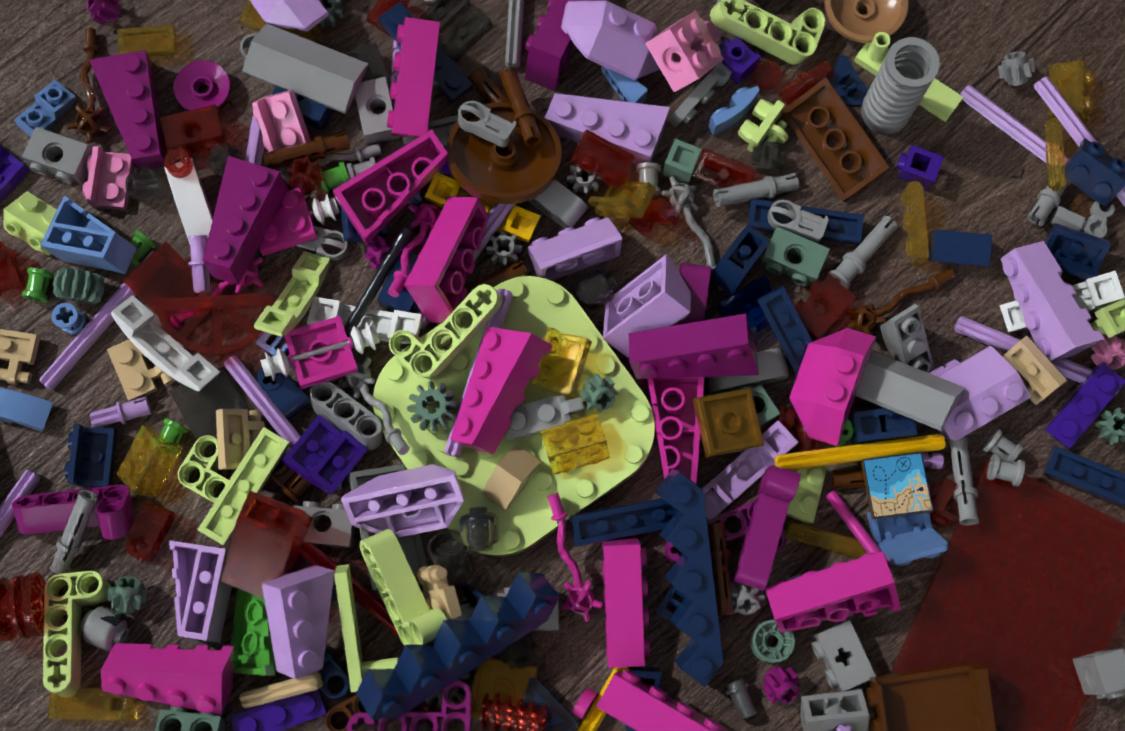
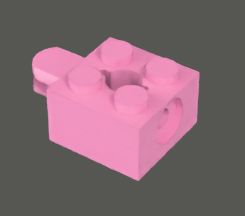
[645,11,724,92]

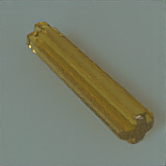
[1044,117,1066,191]
[786,522,867,558]

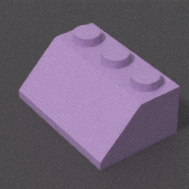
[528,217,622,281]
[603,254,691,358]
[937,346,1031,441]

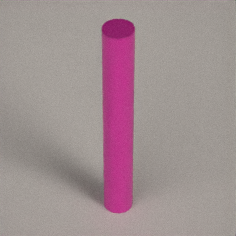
[826,490,889,563]

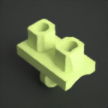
[738,99,788,153]

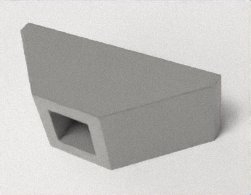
[880,304,934,373]

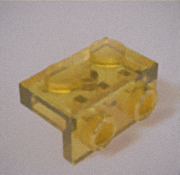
[1048,60,1094,122]
[588,181,656,219]
[531,327,592,398]
[540,414,610,475]
[117,425,183,496]

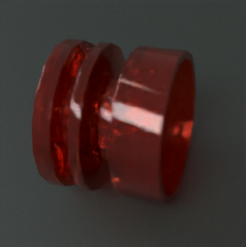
[0,572,46,643]

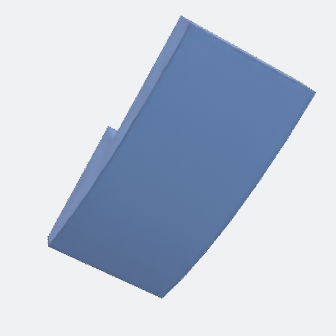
[15,80,76,137]
[708,86,760,136]
[0,388,53,432]

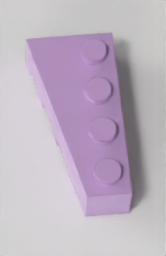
[545,93,670,165]
[1001,241,1104,362]

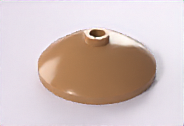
[824,0,908,43]

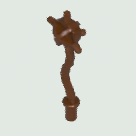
[66,28,110,143]
[844,268,955,335]

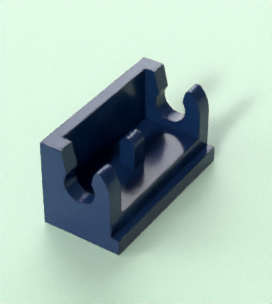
[927,229,992,267]

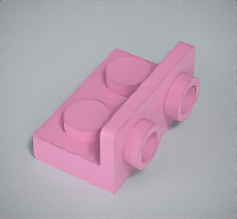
[252,90,311,152]
[83,146,134,211]

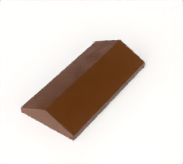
[781,78,890,202]

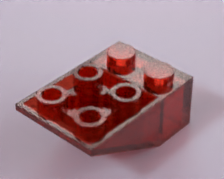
[220,491,313,599]

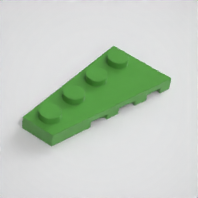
[231,551,275,676]

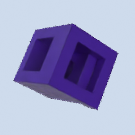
[719,36,761,85]
[896,145,944,191]

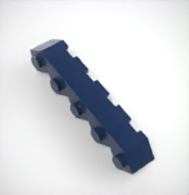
[655,469,723,687]
[356,572,560,719]

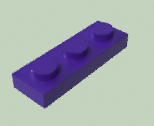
[1044,363,1125,449]
[230,688,328,731]

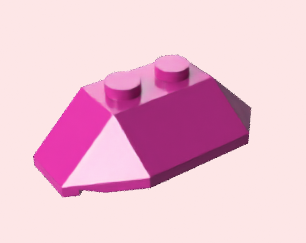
[789,328,876,447]

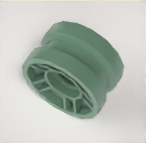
[750,620,795,663]

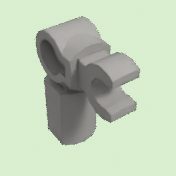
[1049,200,1115,238]

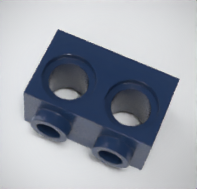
[848,408,917,445]

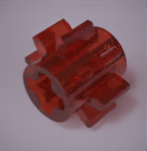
[286,156,324,194]

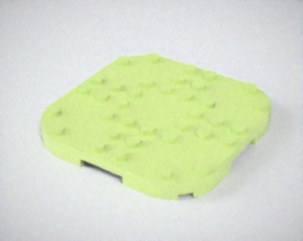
[373,276,655,557]

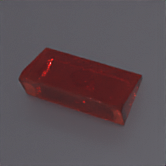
[693,148,756,188]

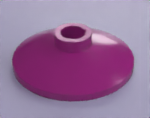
[174,60,230,113]

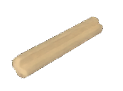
[240,672,323,709]

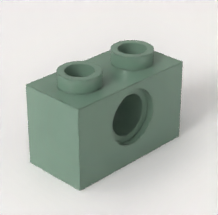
[760,226,830,287]

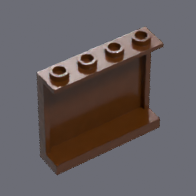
[867,661,996,731]

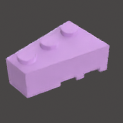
[169,540,239,643]
[262,565,334,679]

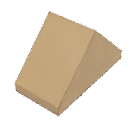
[482,444,541,510]

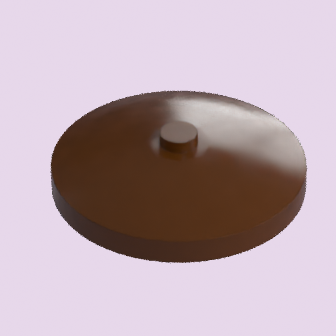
[447,102,562,204]

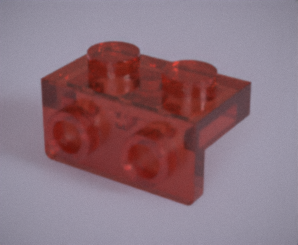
[570,129,635,188]

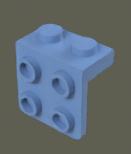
[867,512,949,566]

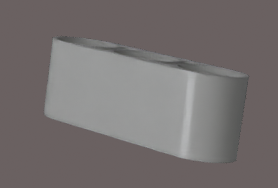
[528,180,588,229]
[704,348,790,395]
[310,381,383,450]

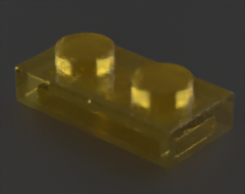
[117,24,177,57]

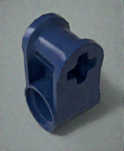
[257,368,311,420]
[313,646,351,700]

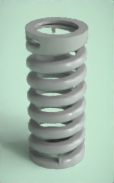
[861,37,940,134]

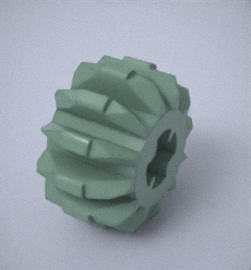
[53,268,105,304]
[407,381,459,433]

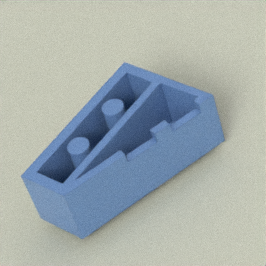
[40,195,137,274]

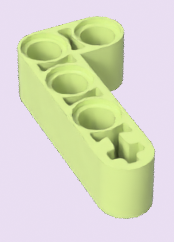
[710,0,825,64]
[389,284,503,379]
[178,435,286,534]
[360,529,447,646]
[43,571,111,698]

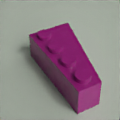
[525,0,597,91]
[628,314,759,379]

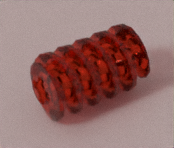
[479,692,548,731]

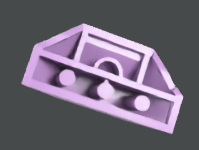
[250,0,329,32]
[561,1,660,80]
[341,464,465,538]

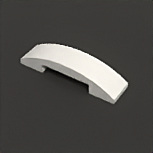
[1000,270,1125,333]
[111,295,220,392]
[307,297,423,344]

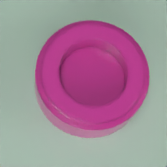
[573,688,598,720]

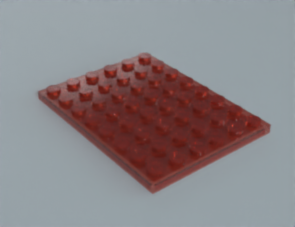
[891,458,1125,731]

